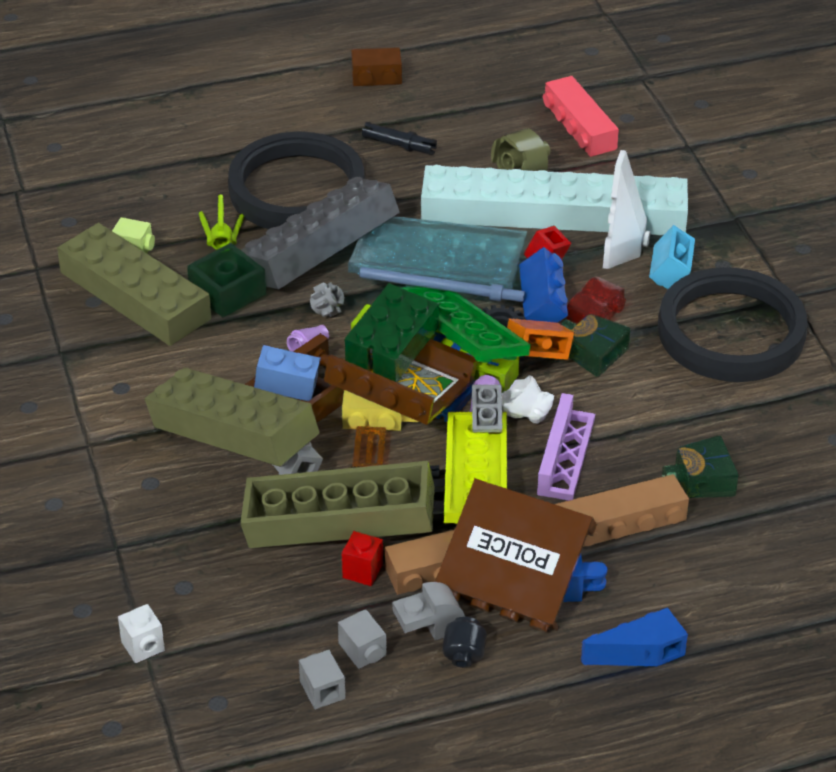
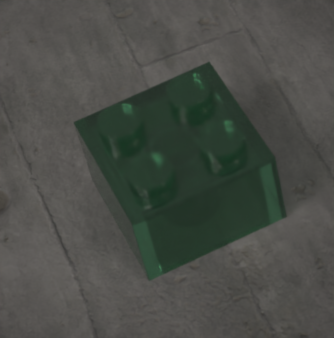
[187,243,266,318]

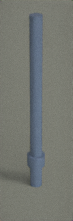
[359,267,525,302]

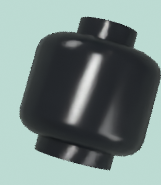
[442,616,487,668]

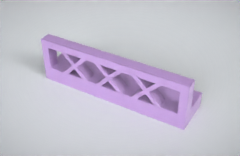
[537,393,595,501]

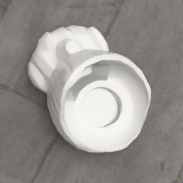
[501,376,554,424]

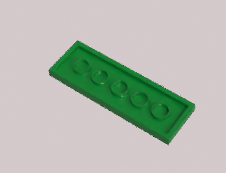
[402,286,530,363]

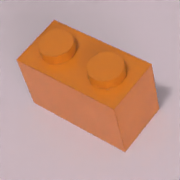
[507,318,574,360]

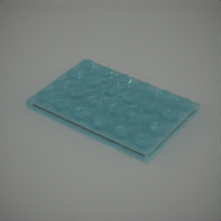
[348,216,527,289]

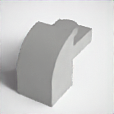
[392,582,464,640]

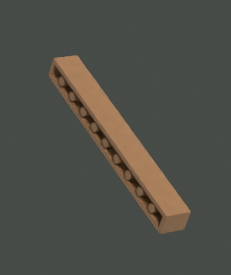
[385,474,689,595]

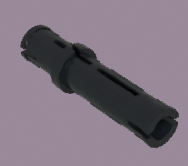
[362,122,437,156]

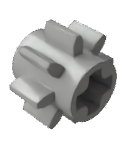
[310,282,344,317]

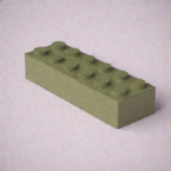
[57,223,211,346]
[144,367,319,467]
[240,461,435,548]

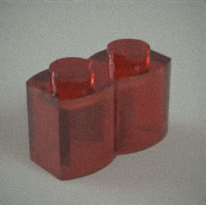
[566,276,626,334]

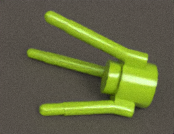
[199,194,244,251]

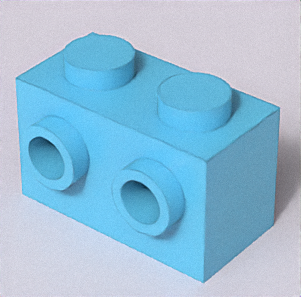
[649,225,695,289]

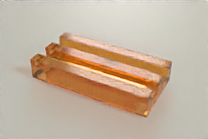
[352,426,386,467]

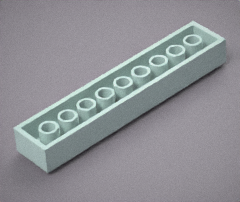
[421,165,688,235]

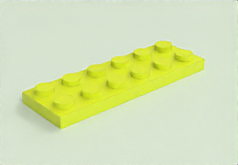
[444,412,507,524]

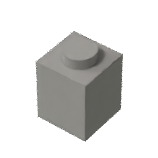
[338,609,386,669]
[299,650,345,709]

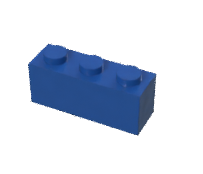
[519,247,568,323]

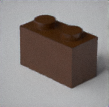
[351,47,402,86]

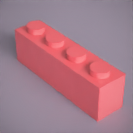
[543,76,619,157]

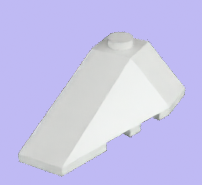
[603,150,650,269]

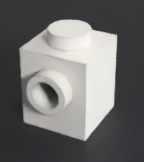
[118,604,165,663]

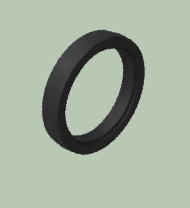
[228,131,365,229]
[658,267,807,382]

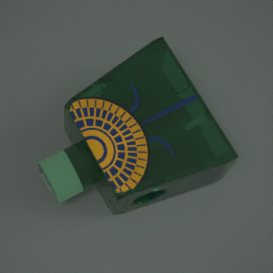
[561,314,631,377]
[662,435,739,498]

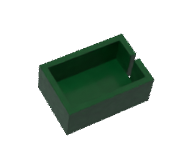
[344,283,439,382]

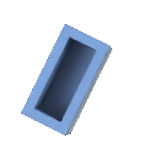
[254,345,320,401]

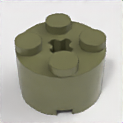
[491,128,550,171]

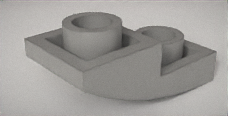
[472,385,502,432]

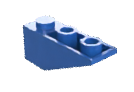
[581,607,688,666]

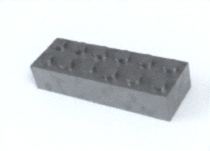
[237,177,400,289]

